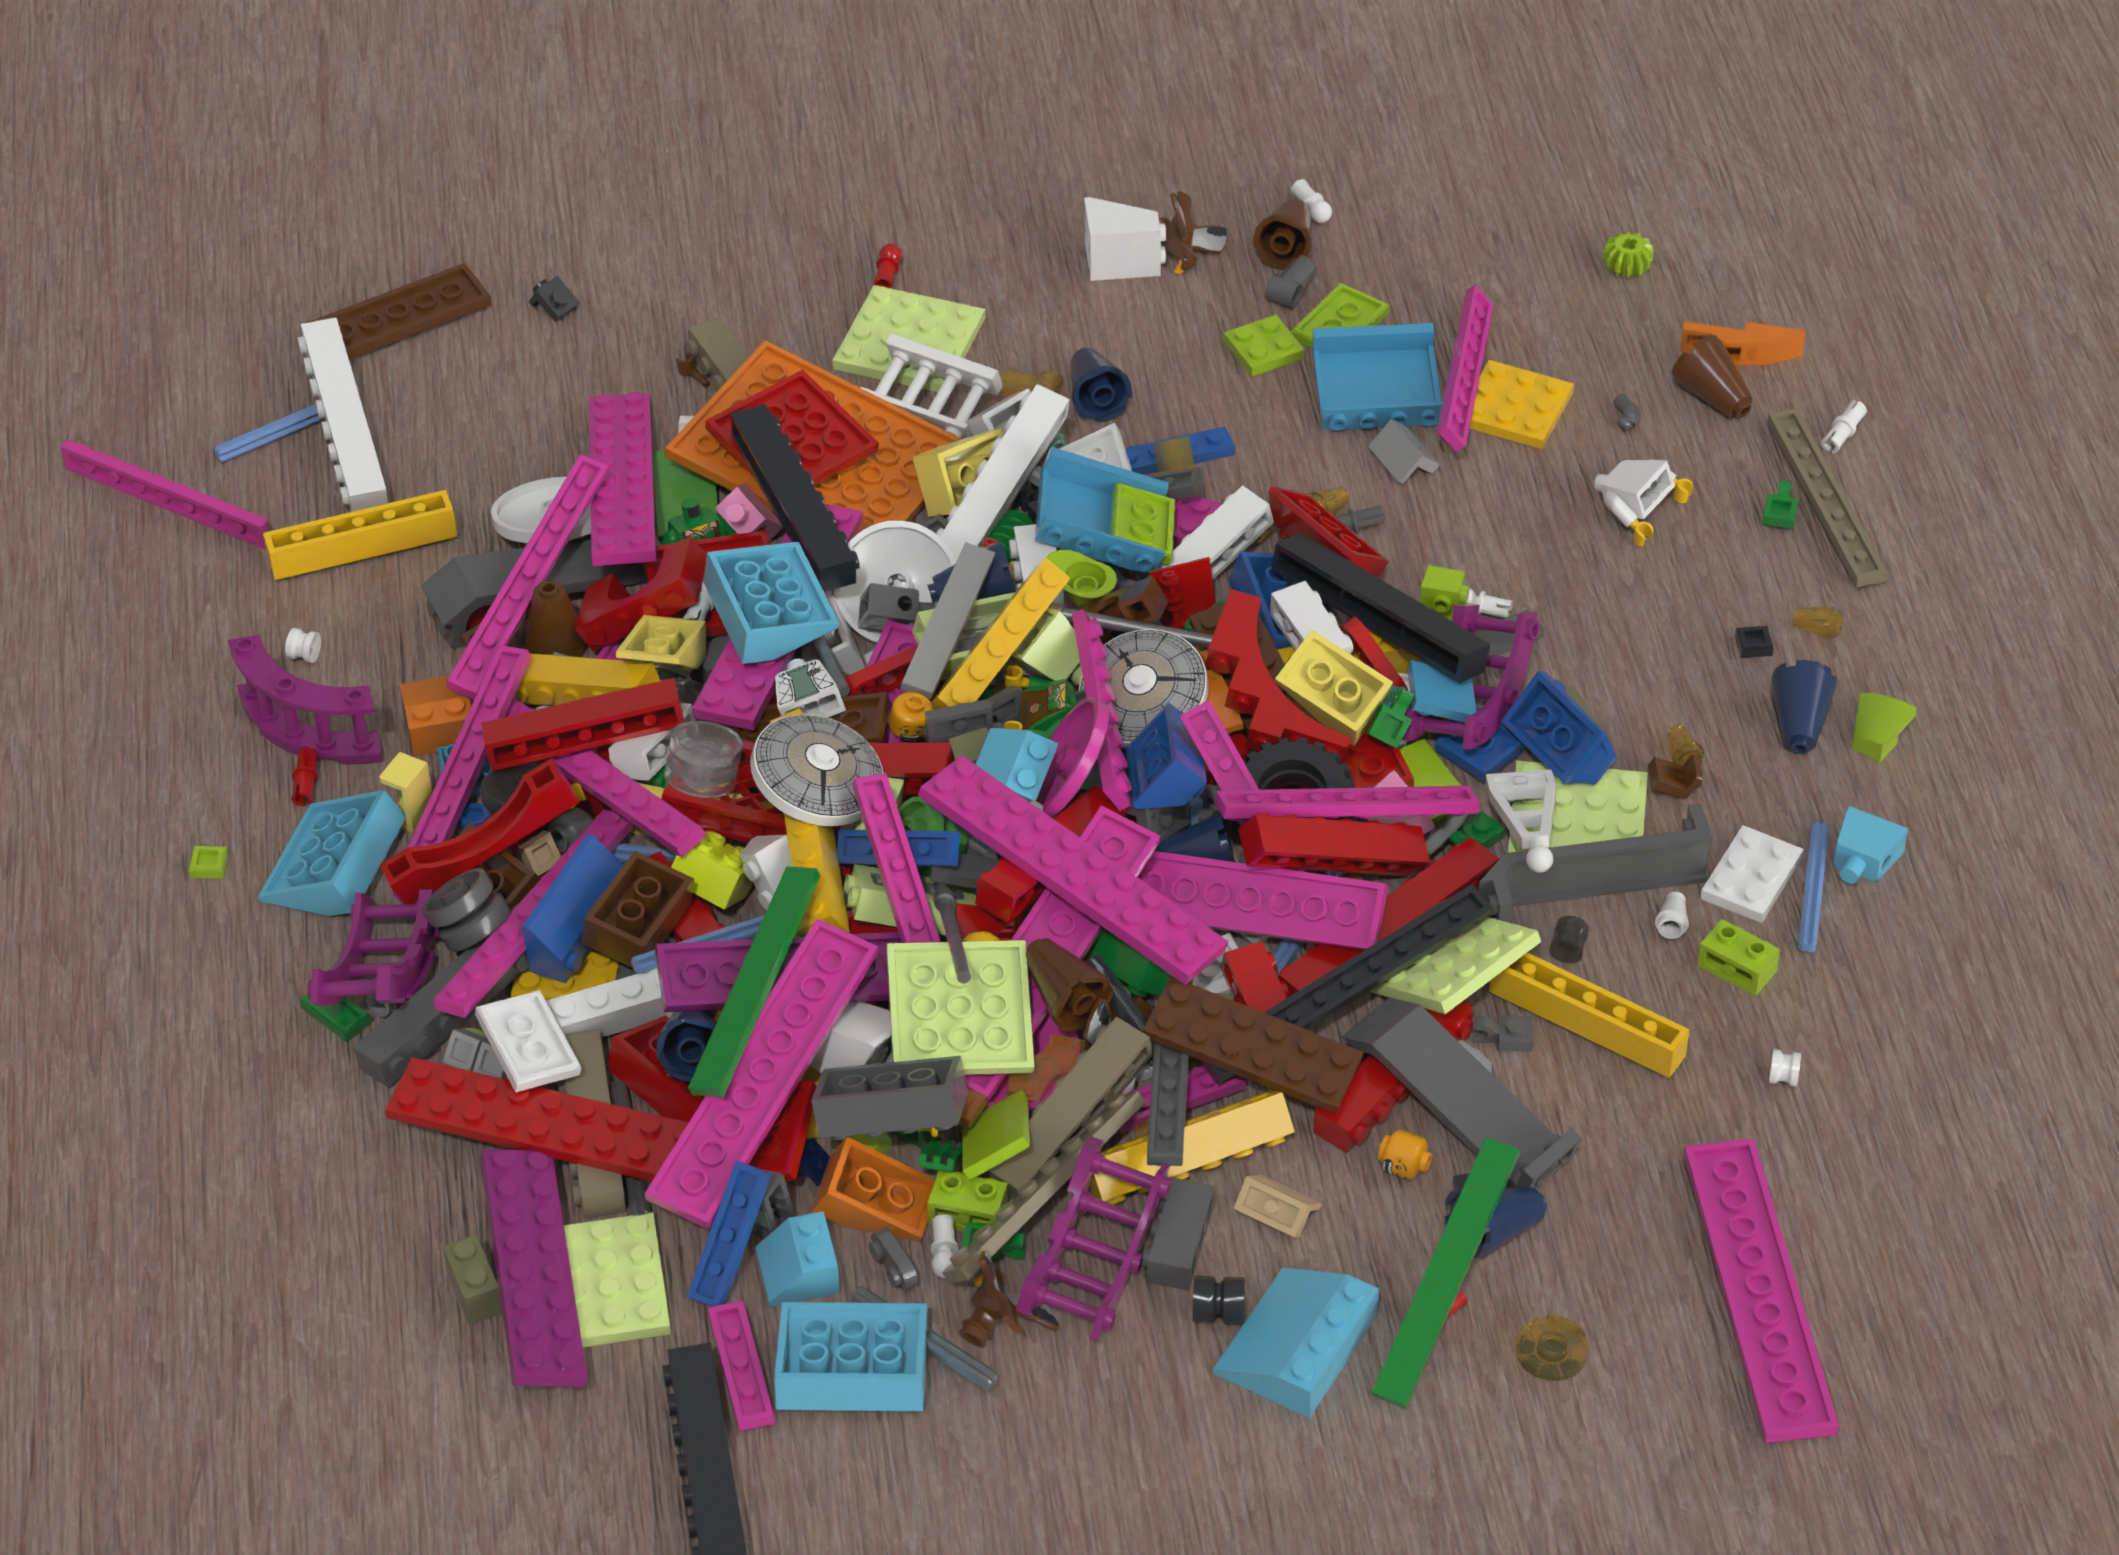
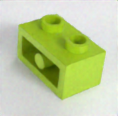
[1420,565,1470,621]
[1697,919,1780,996]
[928,1171,1008,1231]

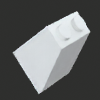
[1084,197,1166,281]
[810,1002,892,1074]

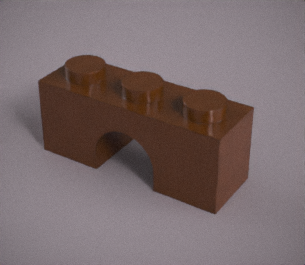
[1069,576,1168,643]

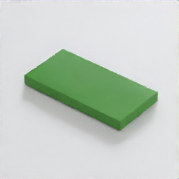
[652,451,718,543]

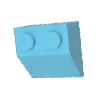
[975,728,1059,802]
[755,1211,840,1307]

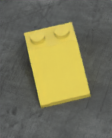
[912,428,1003,517]
[616,615,706,671]
[1275,630,1393,746]

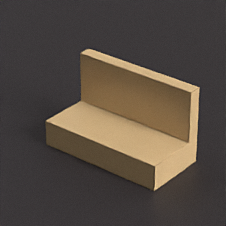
[1233,1175,1322,1238]

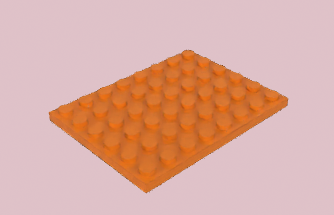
[664,340,962,535]

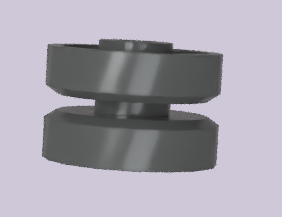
[422,868,510,952]

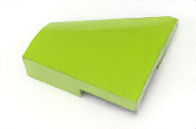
[1852,693,1917,763]

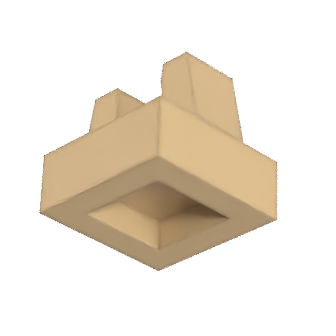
[516,831,561,876]

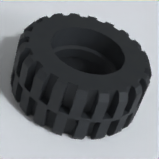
[1231,737,1356,846]

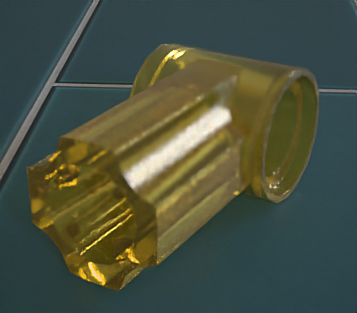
[1000,370,1064,397]

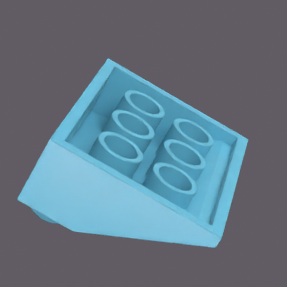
[703,542,839,664]
[257,790,406,916]
[1213,1267,1379,1418]
[774,1302,927,1411]

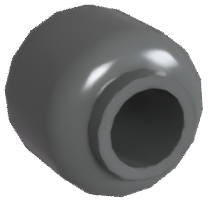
[548,807,594,854]

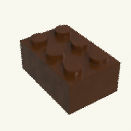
[582,851,694,968]

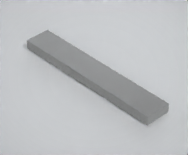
[901,542,996,700]

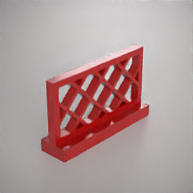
[661,756,787,843]

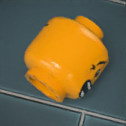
[888,692,934,741]
[1378,1129,1433,1181]

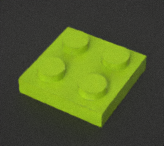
[1223,314,1305,377]

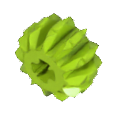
[1603,231,1654,279]

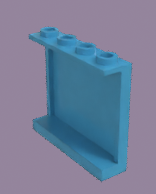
[1312,323,1443,431]
[1035,447,1169,575]

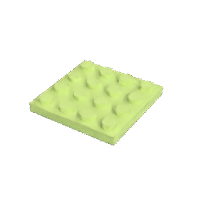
[832,285,986,392]
[1508,760,1648,853]
[1369,917,1541,1014]
[886,940,1034,1075]
[564,1212,671,1347]

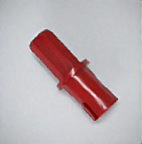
[291,746,318,807]

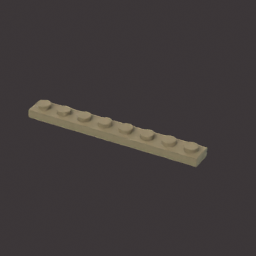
[1767,408,1887,588]
[942,1091,1146,1284]

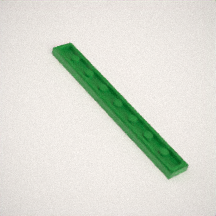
[688,866,821,1098]
[1372,1137,1520,1409]

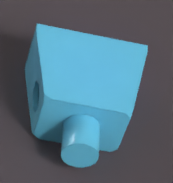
[1833,806,1908,884]

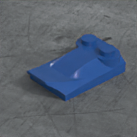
[1501,671,1617,785]

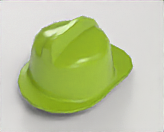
[1046,550,1117,606]

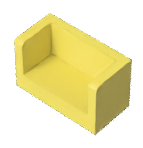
[379,752,432,833]

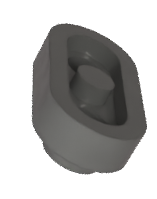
[868,1227,918,1291]

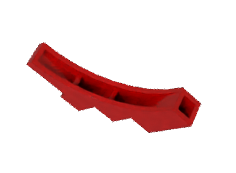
[1205,589,1351,764]

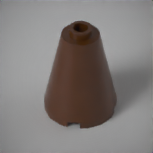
[1253,199,1311,270]
[1671,335,1753,418]
[524,581,587,658]
[1025,938,1113,1031]

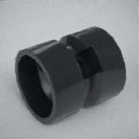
[1193,1275,1245,1324]

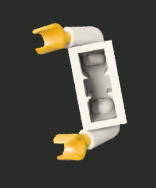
[1594,459,1693,547]

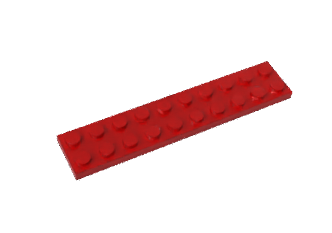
[385,1057,689,1182]

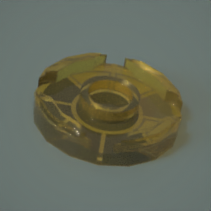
[1515,1315,1589,1381]

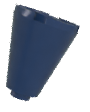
[1071,348,1133,422]
[927,542,1016,603]
[1771,660,1837,754]
[1154,813,1235,862]
[656,1010,716,1082]
[1444,1187,1547,1259]

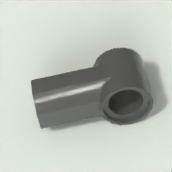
[1265,255,1316,309]

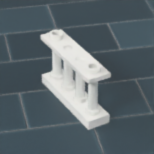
[861,334,1002,439]

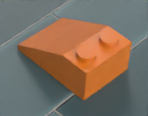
[400,675,471,756]
[812,1137,936,1242]

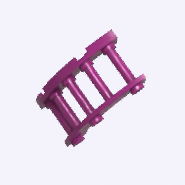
[1402,603,1539,750]
[228,634,383,765]
[307,889,441,1006]
[1015,1136,1172,1341]

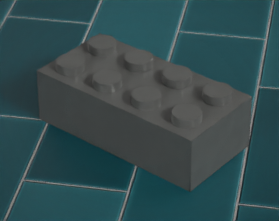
[811,1055,968,1140]

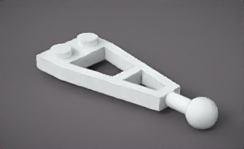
[1486,769,1556,873]

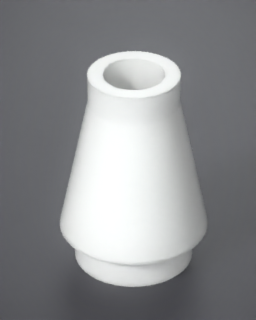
[1655,892,1689,939]

